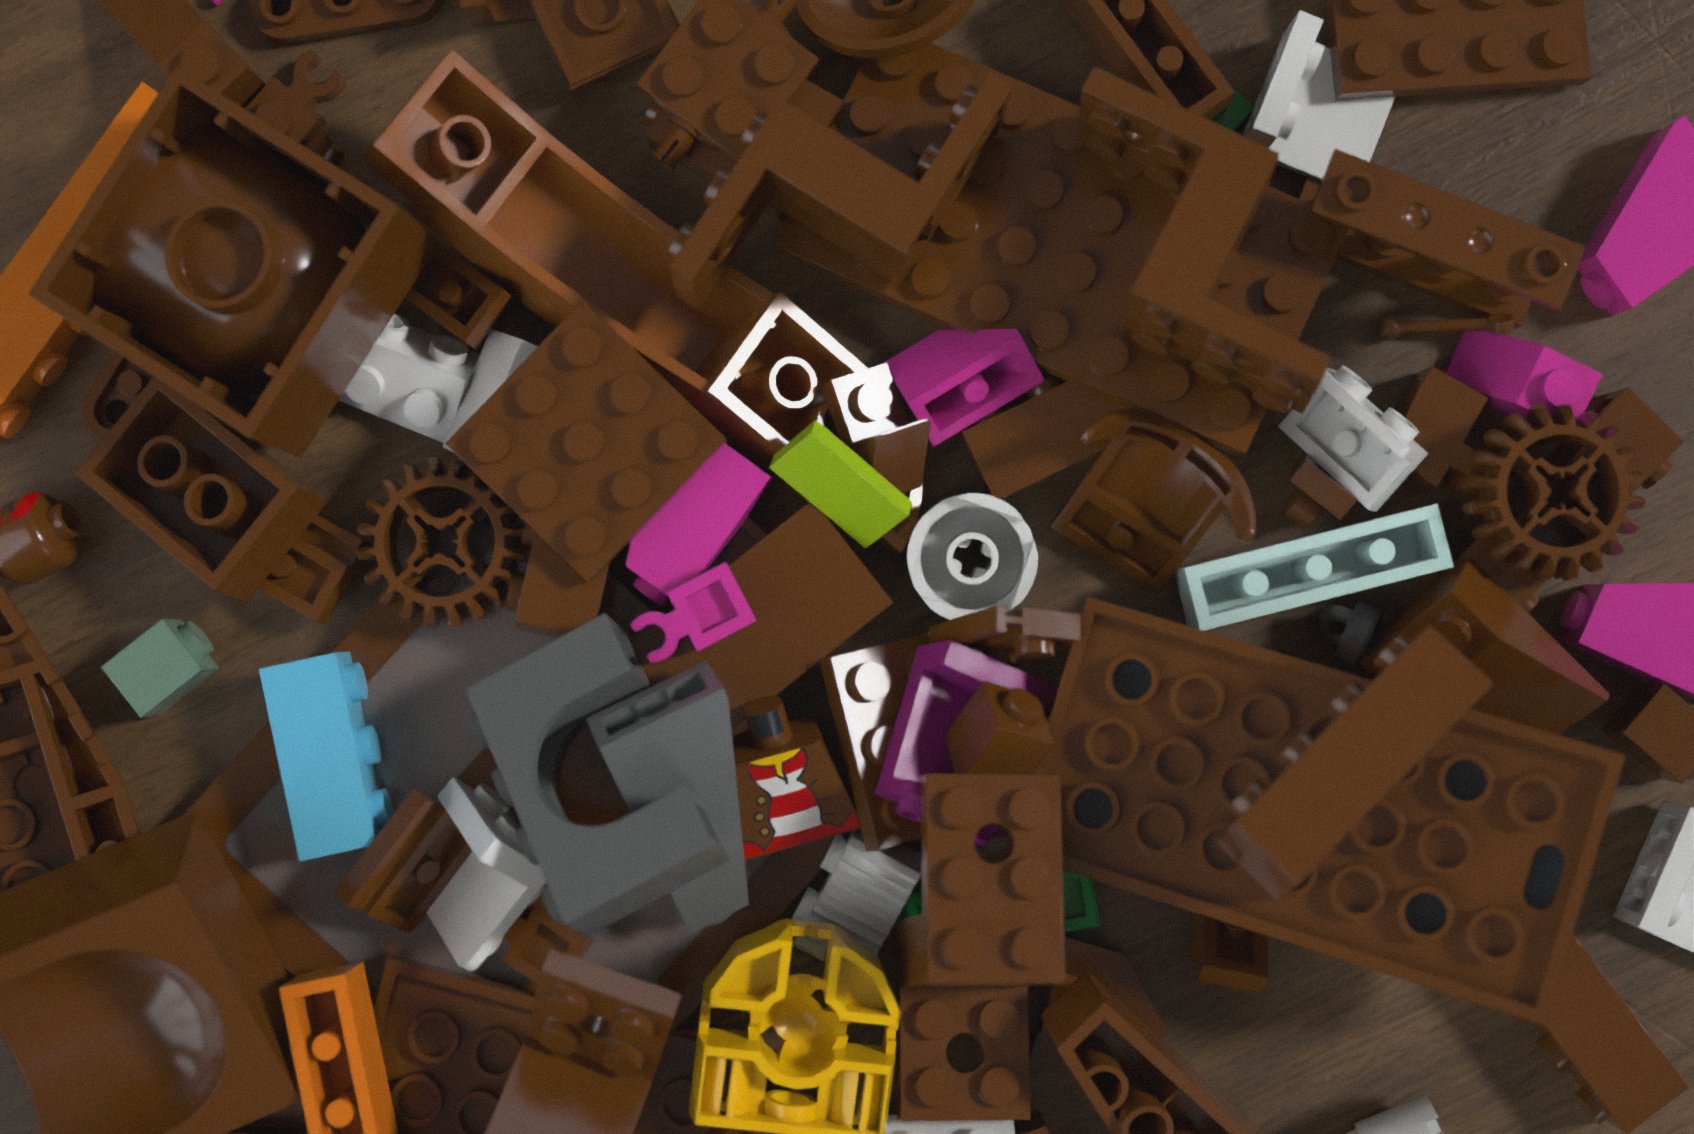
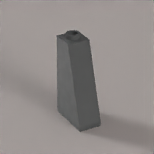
[586,660,749,934]

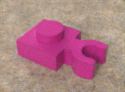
[631,562,757,662]

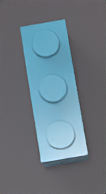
[259,652,394,861]

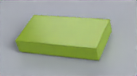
[769,420,913,548]

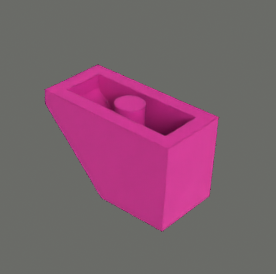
[884,329,1045,447]
[1443,331,1603,421]

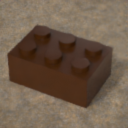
[75,377,327,603]

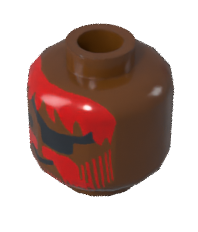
[0,491,82,585]

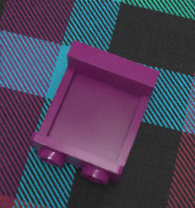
[875,640,1058,846]

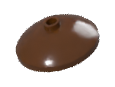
[796,0,975,58]

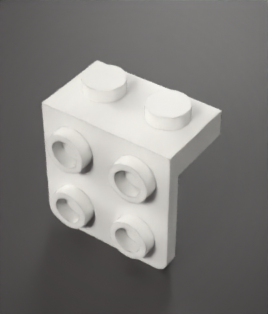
[427,776,546,971]

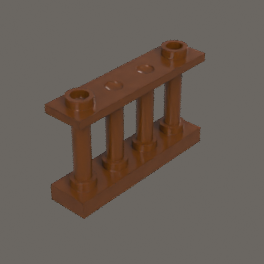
[1296,149,1586,329]

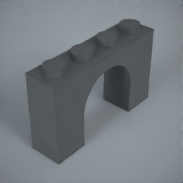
[465,613,731,936]

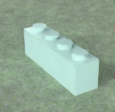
[1174,504,1454,631]

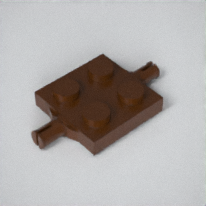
[637,0,819,171]

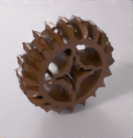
[1461,404,1647,581]
[357,455,531,629]

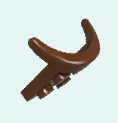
[1051,408,1256,594]

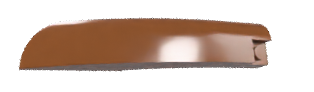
[360,49,923,554]

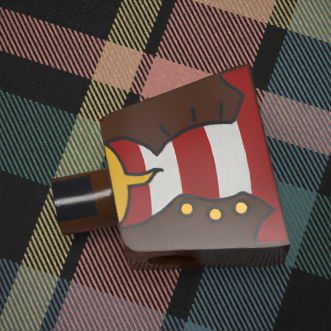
[732,696,860,861]

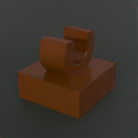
[1284,452,1357,529]

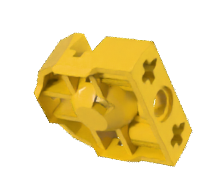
[689,918,901,1134]

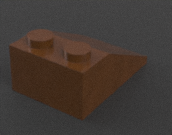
[1360,556,1610,735]

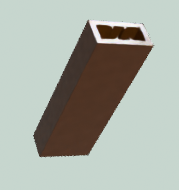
[556,502,893,827]

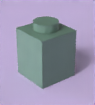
[101,619,219,718]

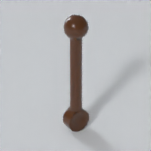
[1376,313,1514,341]

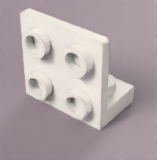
[1242,10,1395,181]
[1613,801,1694,953]

